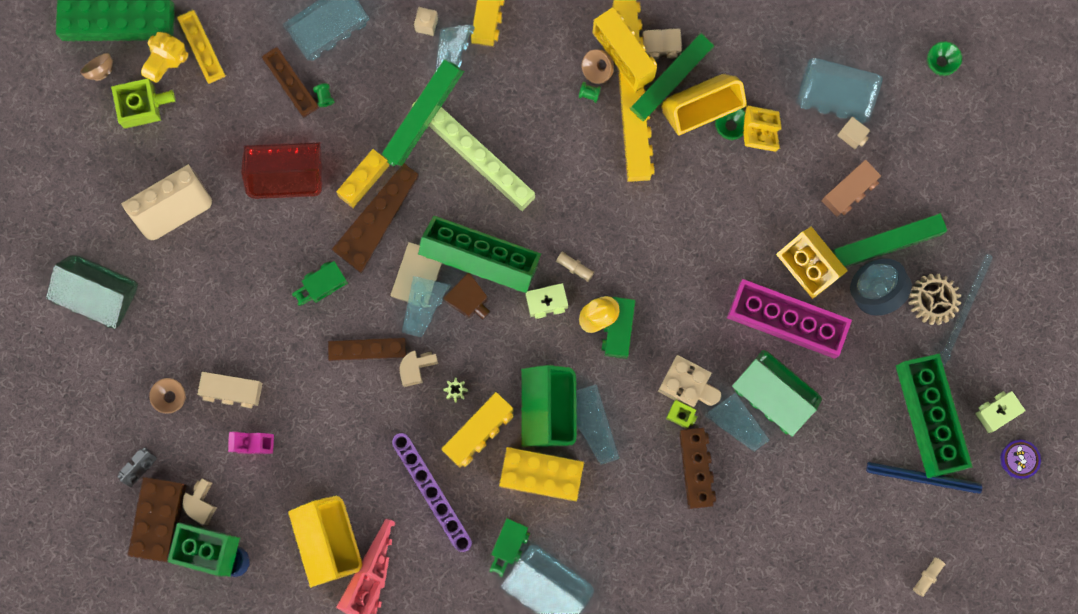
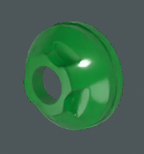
[927,42,962,76]
[715,108,745,140]

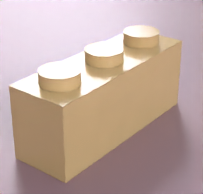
[197,372,263,409]

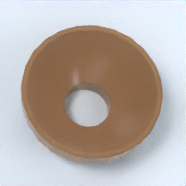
[582,49,614,84]
[80,53,113,81]
[149,378,186,414]

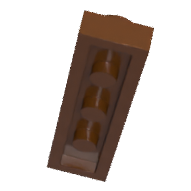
[262,47,319,118]
[328,338,406,361]

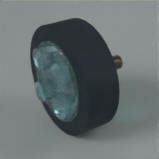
[850,259,912,316]

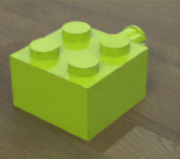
[111,79,176,129]

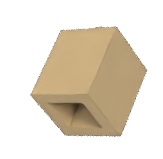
[414,7,438,36]
[837,117,870,149]

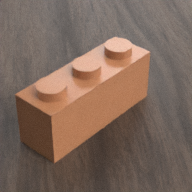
[822,160,881,217]

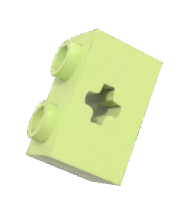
[525,283,568,319]
[975,391,1025,433]

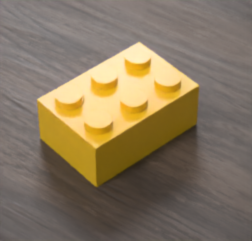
[776,226,848,299]

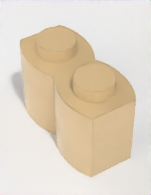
[642,29,682,59]

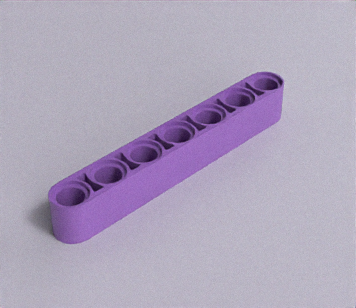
[392,433,472,552]

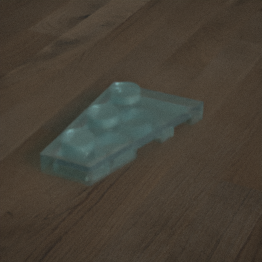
[435,25,475,72]
[402,276,451,337]
[704,393,770,451]

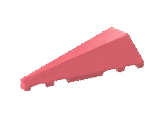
[336,519,395,614]

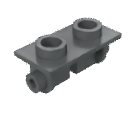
[117,447,157,487]

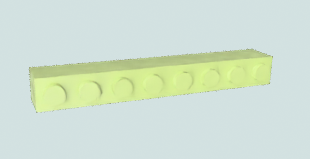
[412,103,535,211]

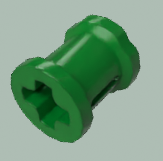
[578,82,601,103]
[313,83,335,107]

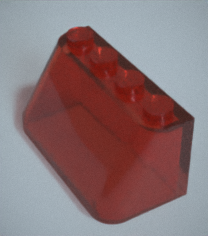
[241,142,322,199]

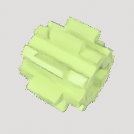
[443,378,468,403]

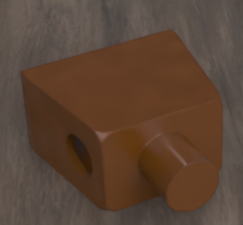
[443,273,491,320]

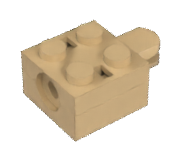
[658,355,721,408]

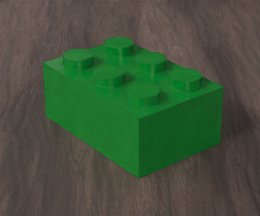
[167,523,240,577]

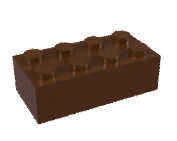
[127,477,187,562]

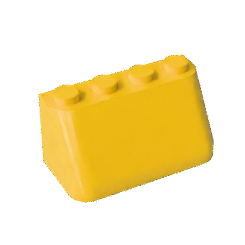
[662,74,747,136]
[288,496,362,587]

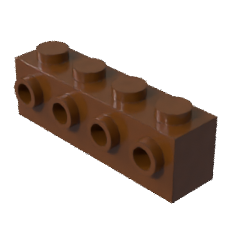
[679,428,716,509]

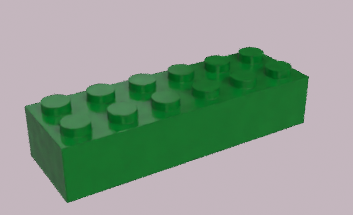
[56,0,175,41]
[418,216,541,293]
[896,354,972,478]

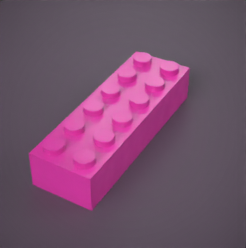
[727,279,852,359]

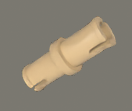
[556,252,594,282]
[913,557,945,597]

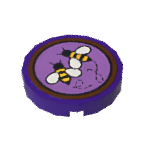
[1000,440,1041,479]

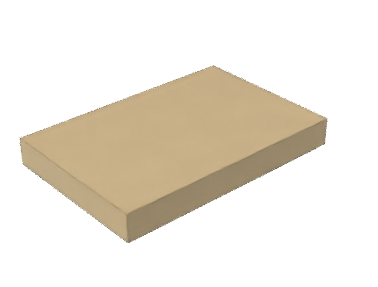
[390,242,442,308]

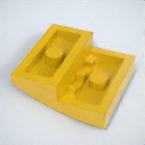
[744,106,782,152]

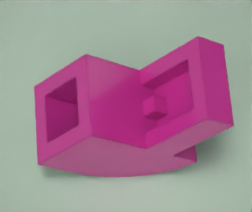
[228,432,274,454]

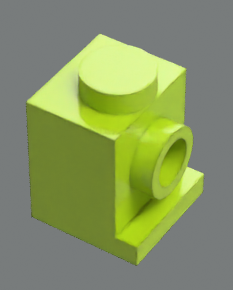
[666,400,697,429]

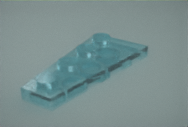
[576,384,620,465]

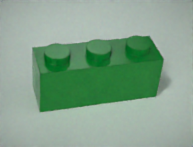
[601,297,635,359]

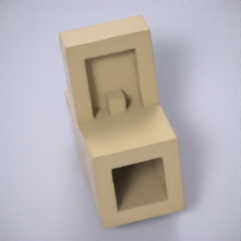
[400,351,438,387]
[183,479,217,525]

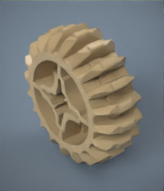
[909,274,961,325]

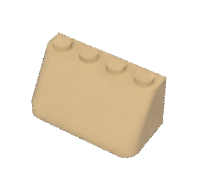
[121,164,212,240]

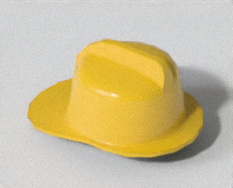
[579,296,620,333]

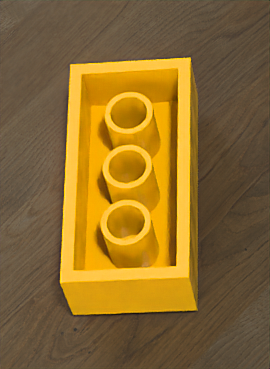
[592,7,657,92]
[441,392,514,468]
[499,447,584,502]

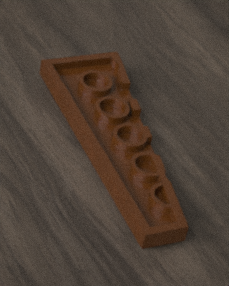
[331,163,419,273]

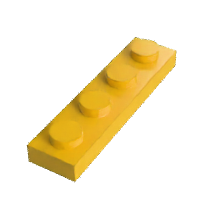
[177,10,225,84]

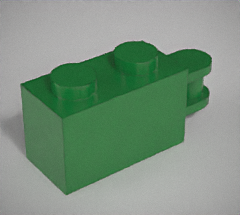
[292,261,348,306]
[489,519,530,577]

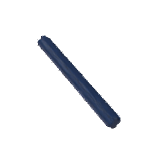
[866,462,982,494]

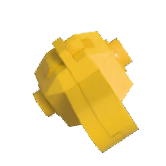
[141,32,188,82]

